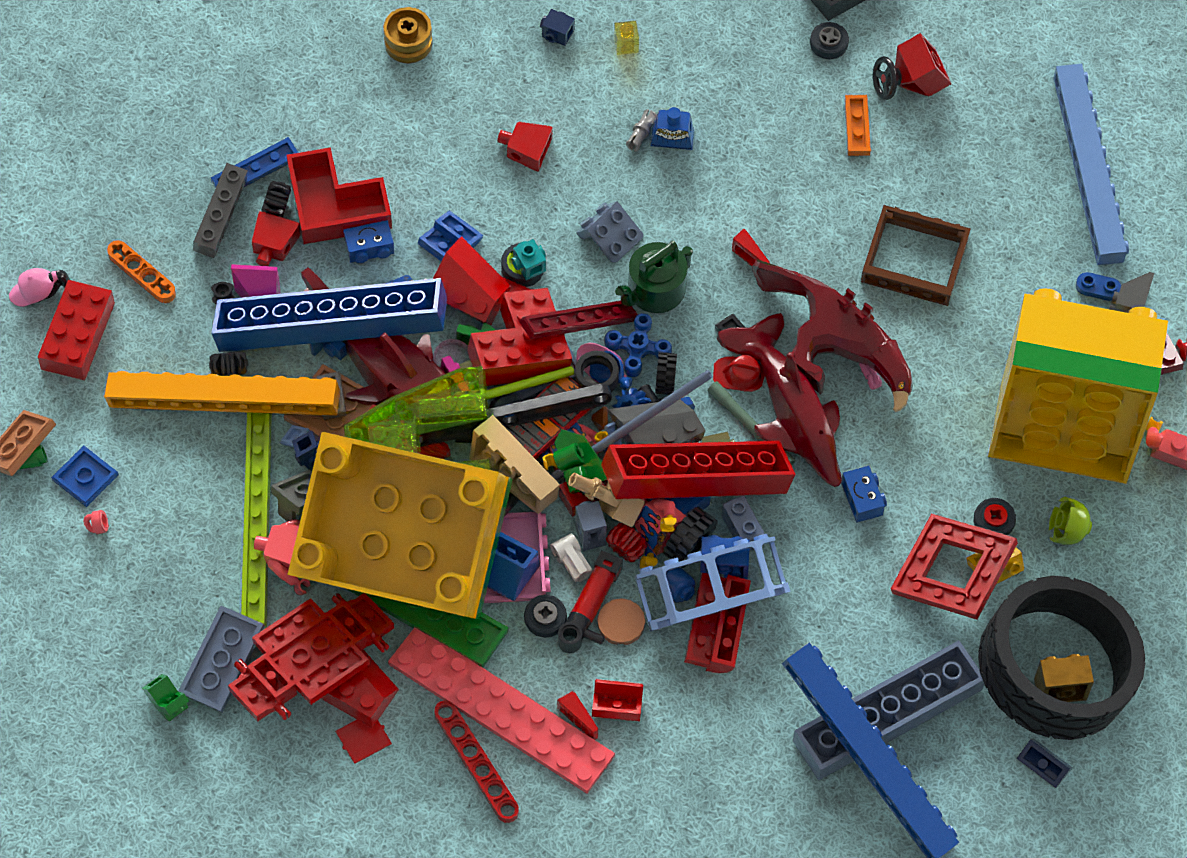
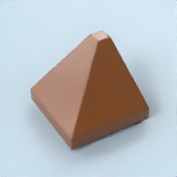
[591,406,608,432]

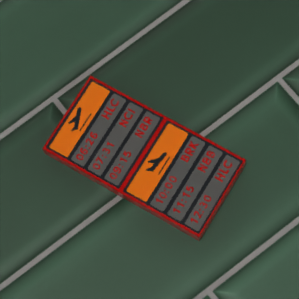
[506,376,590,459]

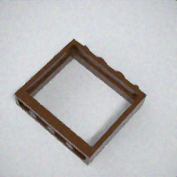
[861,205,971,306]

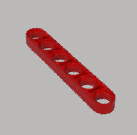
[434,700,519,823]

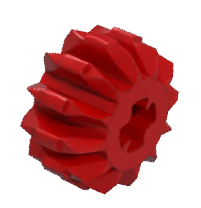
[606,523,648,562]

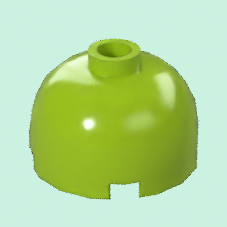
[1049,496,1092,545]

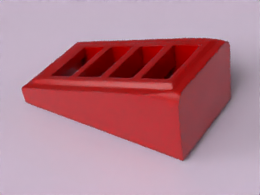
[732,229,770,266]
[557,691,599,740]

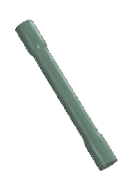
[707,381,796,465]

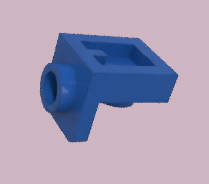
[310,341,347,361]

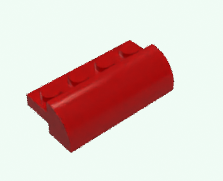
[684,573,751,673]

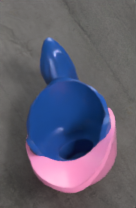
[576,343,633,389]

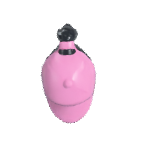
[9,268,70,307]

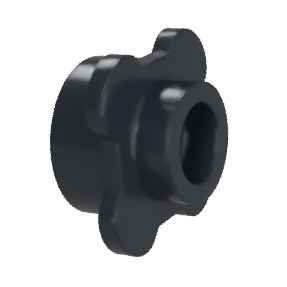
[211,281,235,304]

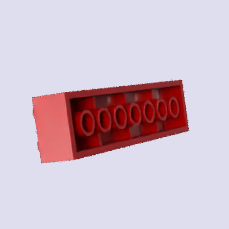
[601,441,796,499]

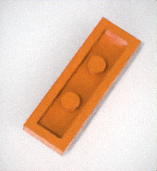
[845,95,871,156]

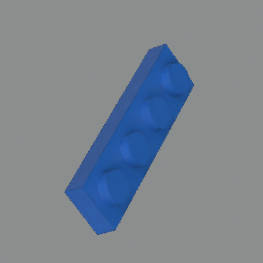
[211,137,299,188]

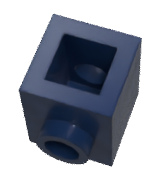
[540,9,575,46]

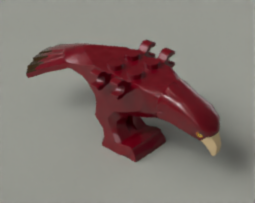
[752,259,913,412]

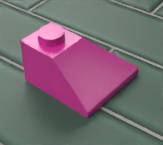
[231,264,280,297]

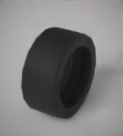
[575,351,619,397]

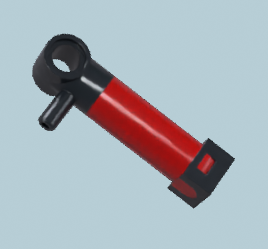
[558,550,623,653]

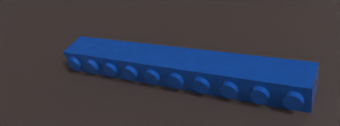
[781,642,960,858]

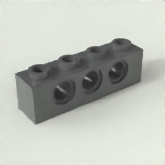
[193,163,248,258]

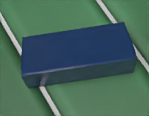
[1016,738,1073,788]

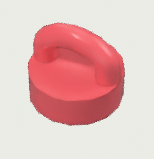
[83,510,109,534]

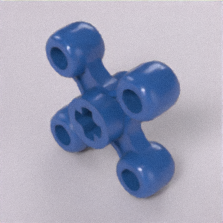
[604,313,672,377]

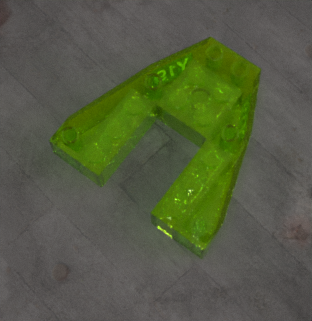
[344,366,492,470]

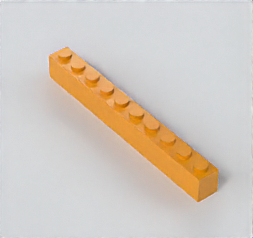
[104,371,340,416]

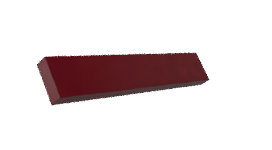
[519,300,638,340]

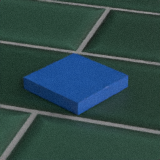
[51,445,119,507]

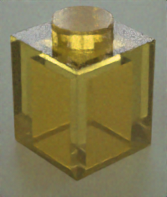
[614,21,639,55]

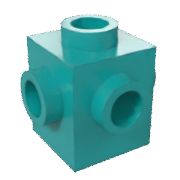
[511,239,546,280]

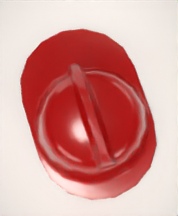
[713,355,765,392]

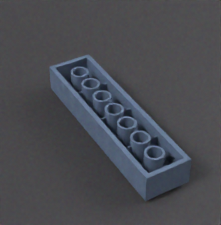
[793,640,984,781]

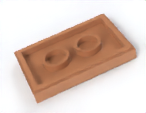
[0,410,56,476]

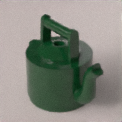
[615,240,693,313]

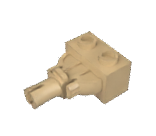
[568,473,645,527]

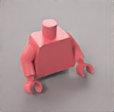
[254,519,310,595]

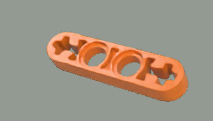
[107,240,176,303]

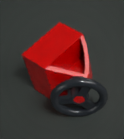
[872,33,952,100]

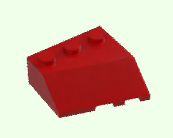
[433,236,511,326]
[321,649,399,728]

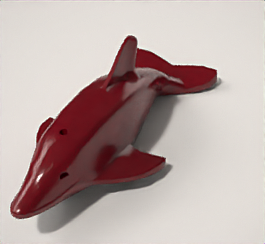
[717,313,842,487]

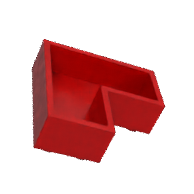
[286,147,392,244]
[467,288,572,387]

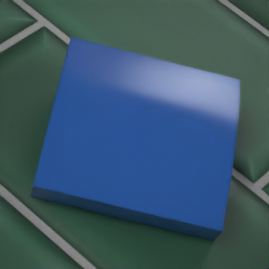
[418,210,483,261]

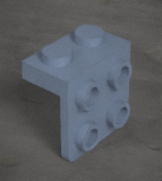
[576,201,643,263]

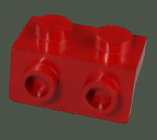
[591,679,644,721]

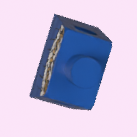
[650,107,694,150]

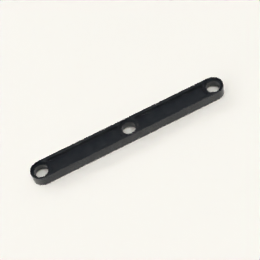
[406,384,612,448]

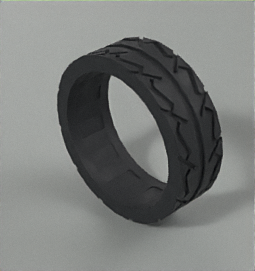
[978,575,1145,740]

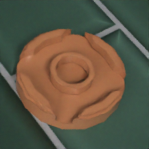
[597,598,645,645]

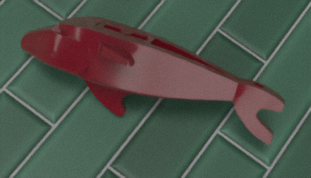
[301,267,453,422]

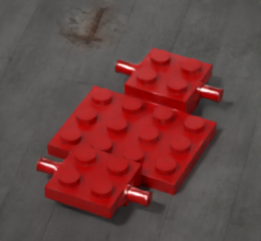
[228,593,394,722]

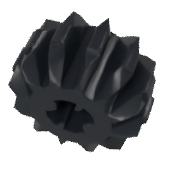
[261,181,291,218]
[209,351,248,376]

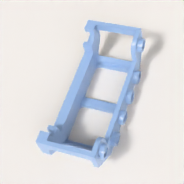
[634,534,791,632]

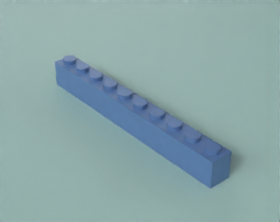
[1053,64,1129,265]

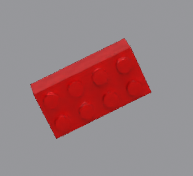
[38,280,115,381]

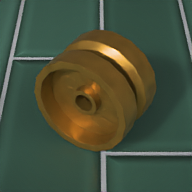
[383,7,432,64]

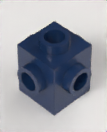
[292,430,320,471]

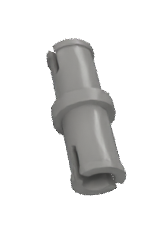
[626,109,657,151]

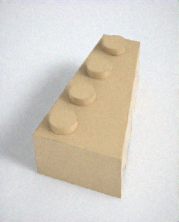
[469,415,560,514]

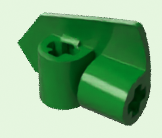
[553,429,607,494]

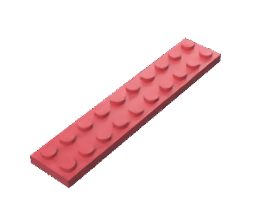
[388,627,615,794]

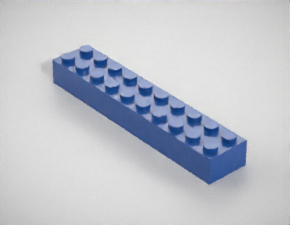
[211,278,447,352]

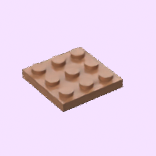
[284,364,371,439]

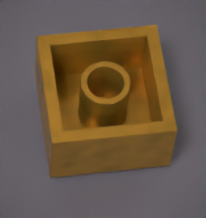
[1034,654,1094,702]

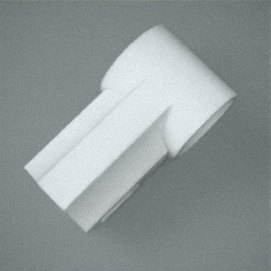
[550,533,593,582]

